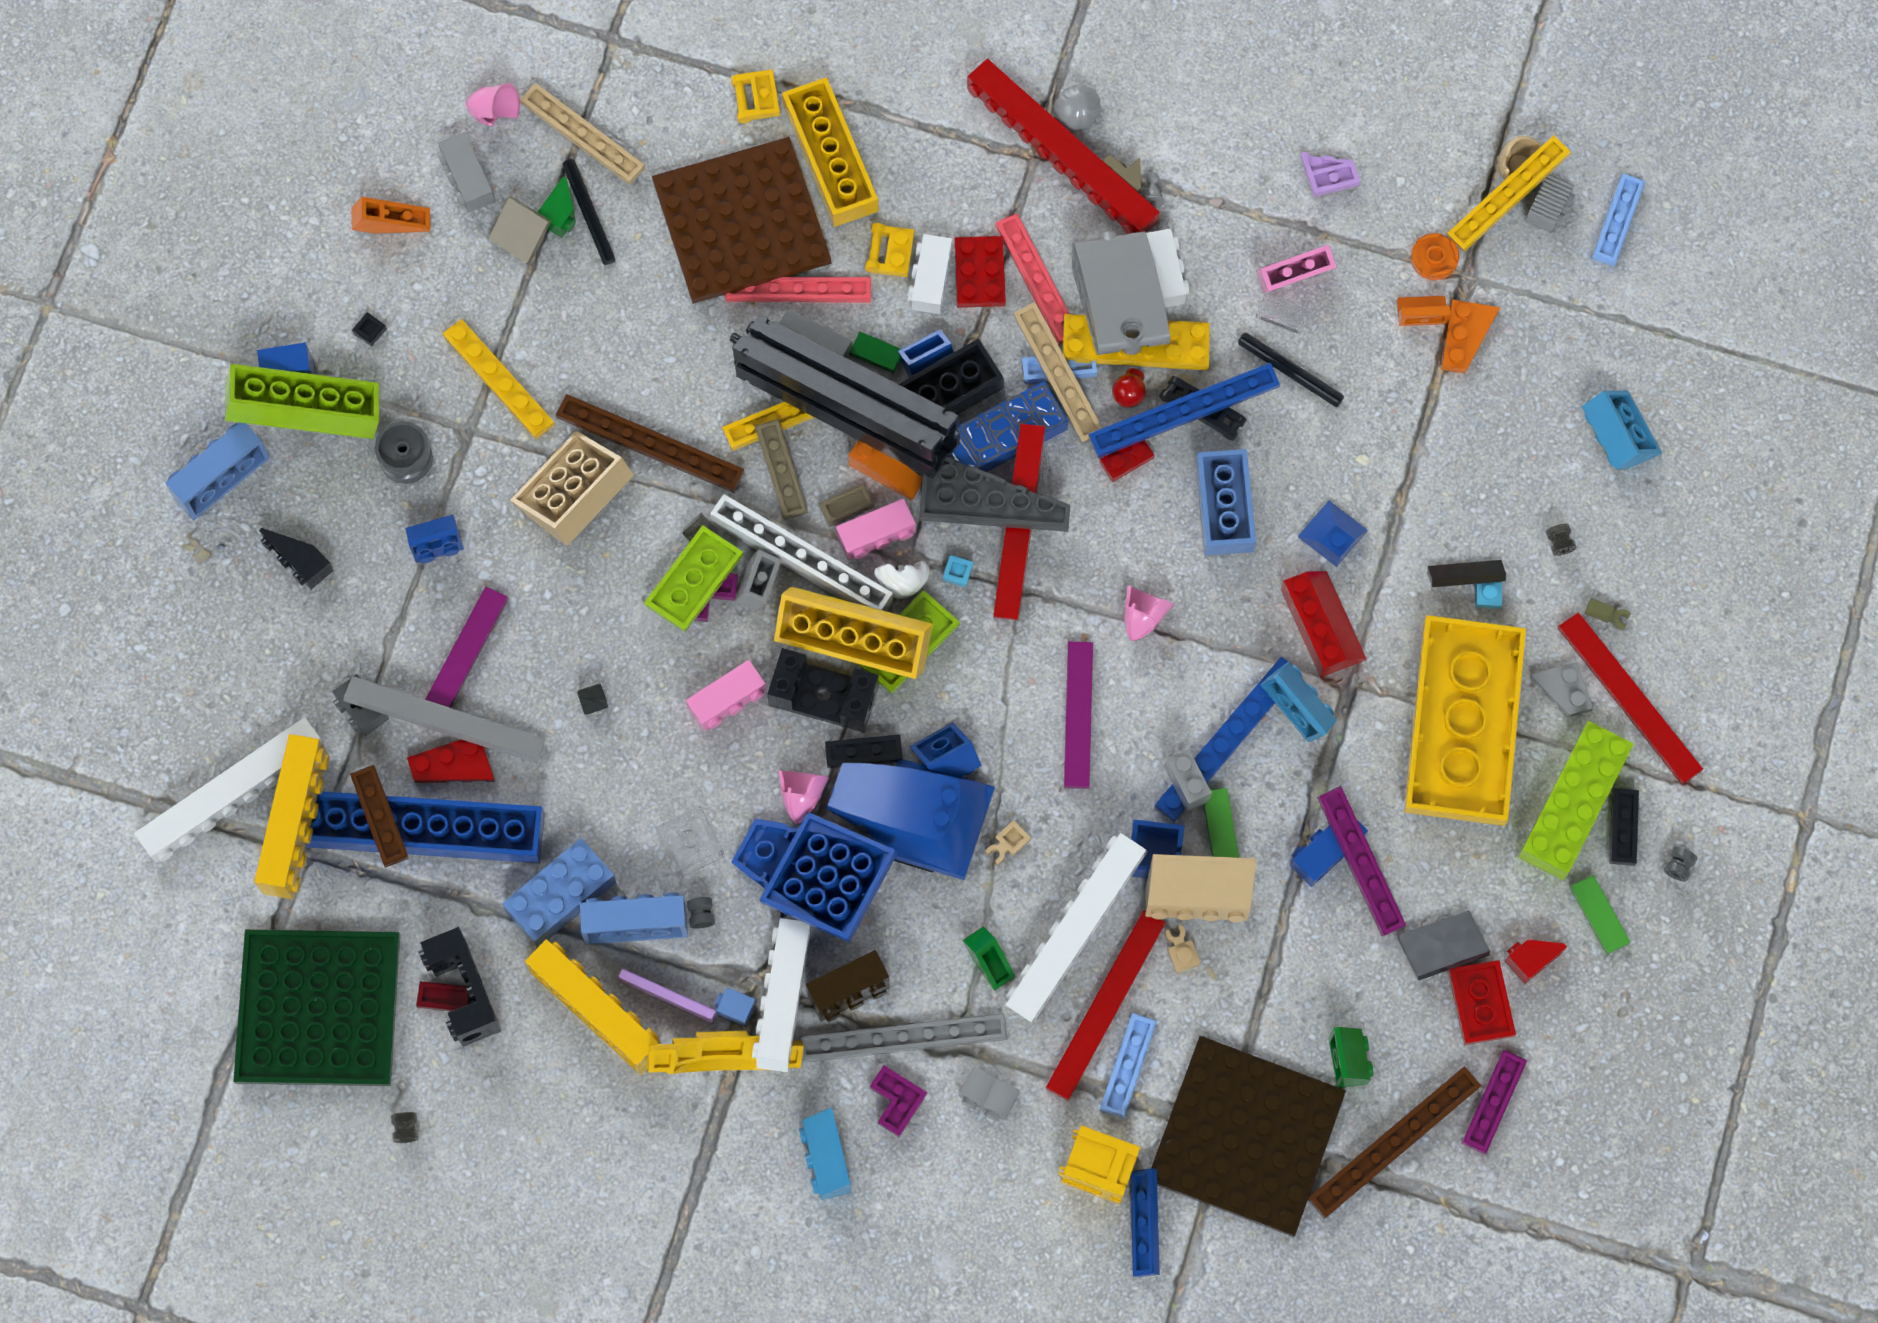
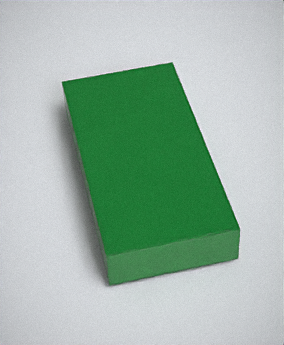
[849,331,900,374]

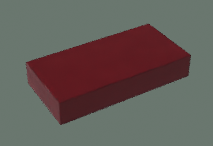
[416,981,470,1012]

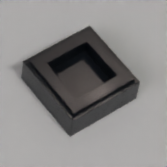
[352,312,387,347]

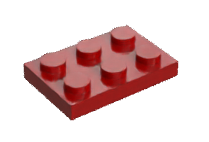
[954,236,1006,308]
[1448,960,1516,1045]

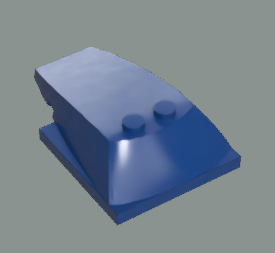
[827,759,995,880]
[731,812,898,943]

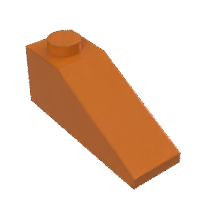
[351,196,430,234]
[848,440,923,501]

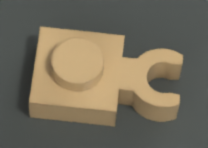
[985,820,1031,866]
[1165,925,1201,974]

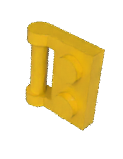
[731,69,780,124]
[865,223,915,277]

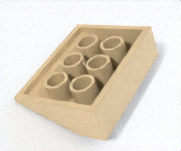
[510,431,634,546]
[1145,854,1256,923]

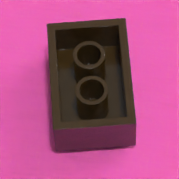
[806,950,890,1022]

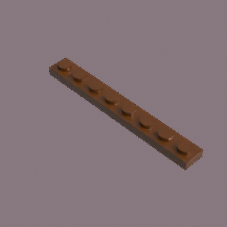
[556,394,745,493]
[1308,1066,1482,1219]

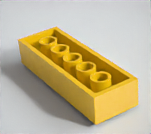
[782,77,879,227]
[774,586,933,679]
[254,734,330,900]
[525,939,661,1075]

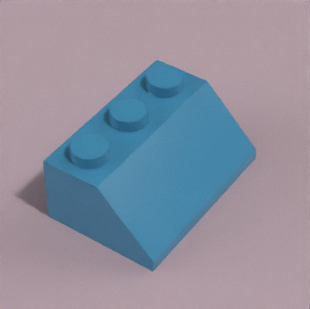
[1582,390,1662,469]
[1260,662,1337,742]
[799,1108,851,1200]

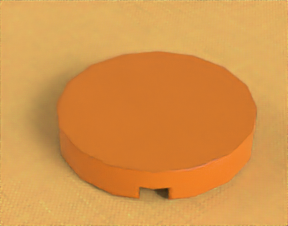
[1411,233,1460,280]

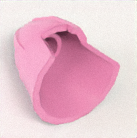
[465,83,520,126]
[1124,585,1175,641]
[778,770,830,824]

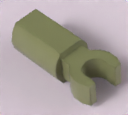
[1584,598,1631,630]

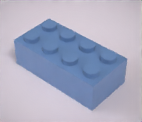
[165,423,270,521]
[1195,449,1256,556]
[502,838,616,948]
[580,892,688,945]

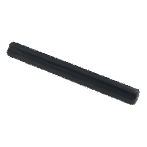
[562,158,615,265]
[1238,332,1344,407]

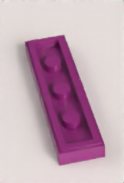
[1461,1050,1527,1155]

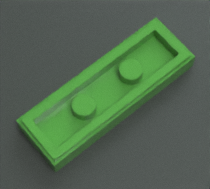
[1203,788,1239,858]
[1570,875,1630,955]

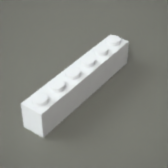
[752,918,811,1072]

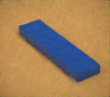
[1130,1168,1160,1277]

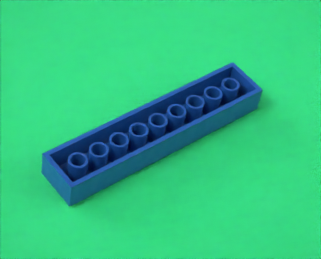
[306,791,545,864]

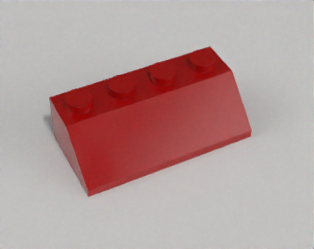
[1281,571,1367,678]

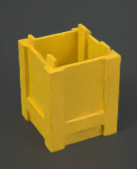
[1058,1125,1140,1205]

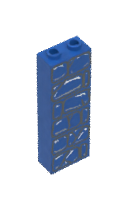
[949,381,1068,472]

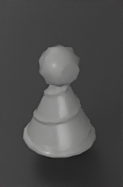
[1144,172,1165,207]

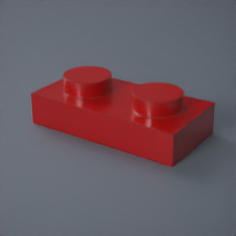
[1100,440,1155,482]

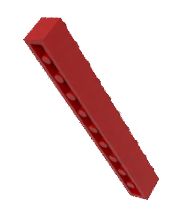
[967,58,1160,234]

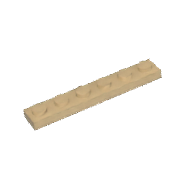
[520,83,645,185]
[1013,302,1102,444]

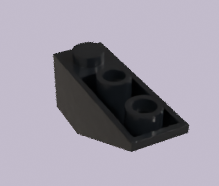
[259,528,334,590]

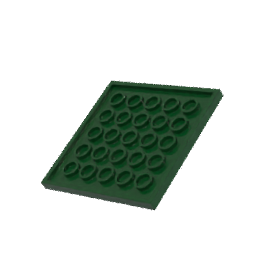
[233,929,400,1086]

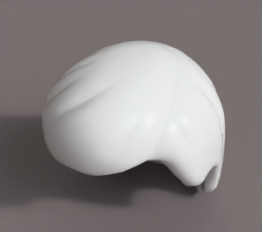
[874,561,930,599]

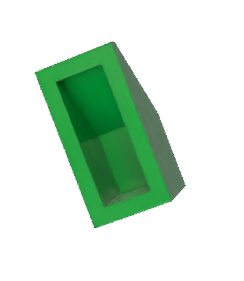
[538,177,576,238]
[962,926,1016,991]

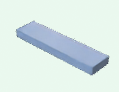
[1592,173,1645,267]
[1099,1013,1157,1119]

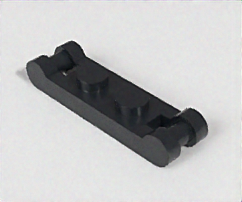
[1159,376,1247,441]

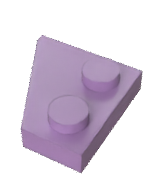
[1300,152,1360,197]

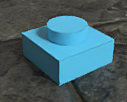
[943,555,974,587]
[1475,582,1502,609]

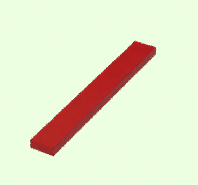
[993,424,1046,621]
[1558,612,1703,785]
[1046,910,1166,1101]

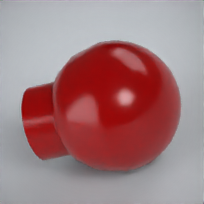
[1112,368,1146,408]

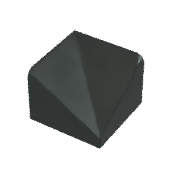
[577,684,608,715]

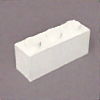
[1146,229,1189,307]
[908,234,952,314]

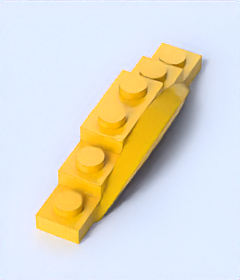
[647,1031,804,1074]

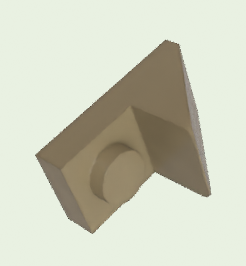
[1103,154,1141,194]

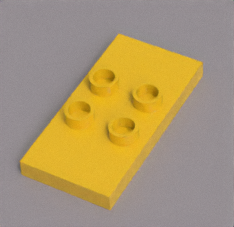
[1404,615,1526,826]

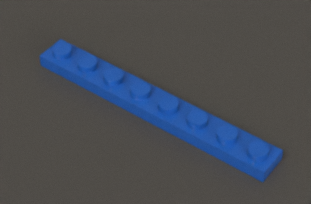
[1089,363,1280,458]
[1155,656,1292,822]

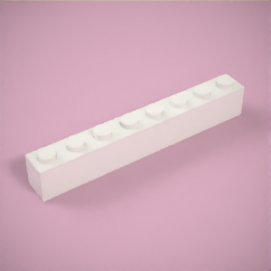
[710,494,893,612]
[134,717,325,863]
[1005,833,1147,1023]

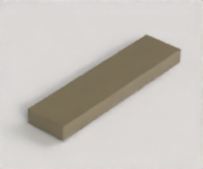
[755,419,808,520]

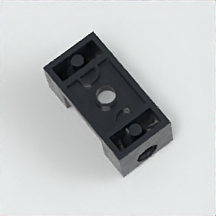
[767,648,879,733]
[419,927,501,1047]

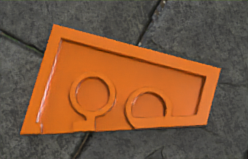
[1441,299,1500,373]

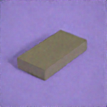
[819,484,874,527]

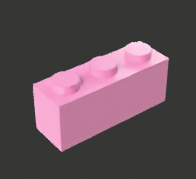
[1256,245,1337,293]
[836,499,916,560]
[686,660,766,731]

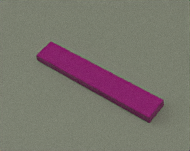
[425,587,508,708]
[1064,641,1093,789]
[1317,786,1406,936]

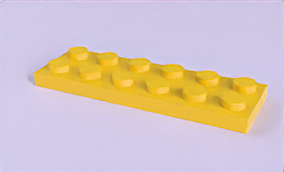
[1062,314,1210,371]

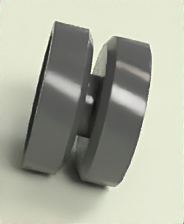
[374,421,433,484]

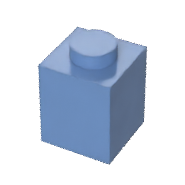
[714,987,756,1028]

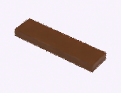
[350,765,409,868]

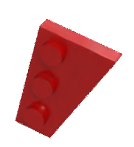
[407,739,495,783]

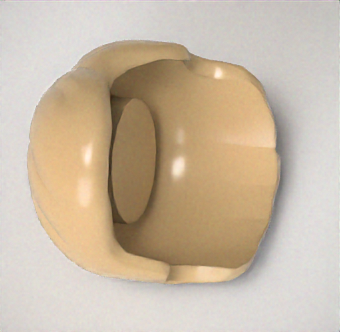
[1498,136,1541,180]

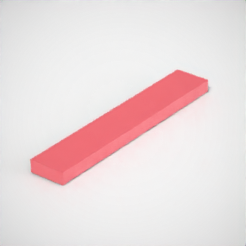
[995,213,1070,346]
[725,277,871,303]

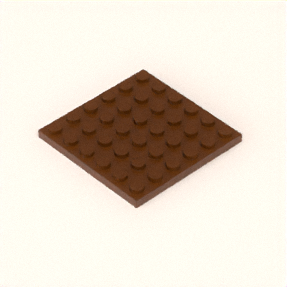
[652,137,832,304]

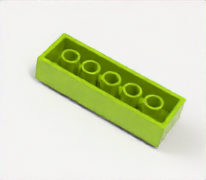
[225,364,379,439]
[1518,721,1634,881]

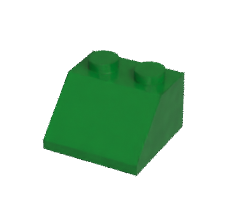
[1328,1027,1374,1088]

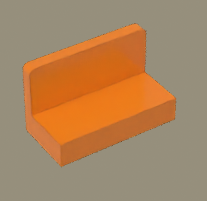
[1397,296,1451,326]

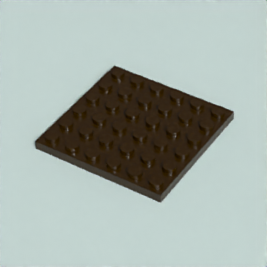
[1151,1036,1346,1237]

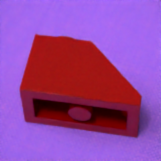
[1505,940,1567,984]

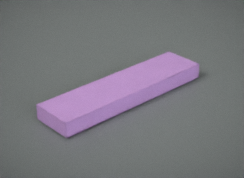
[618,969,717,1024]

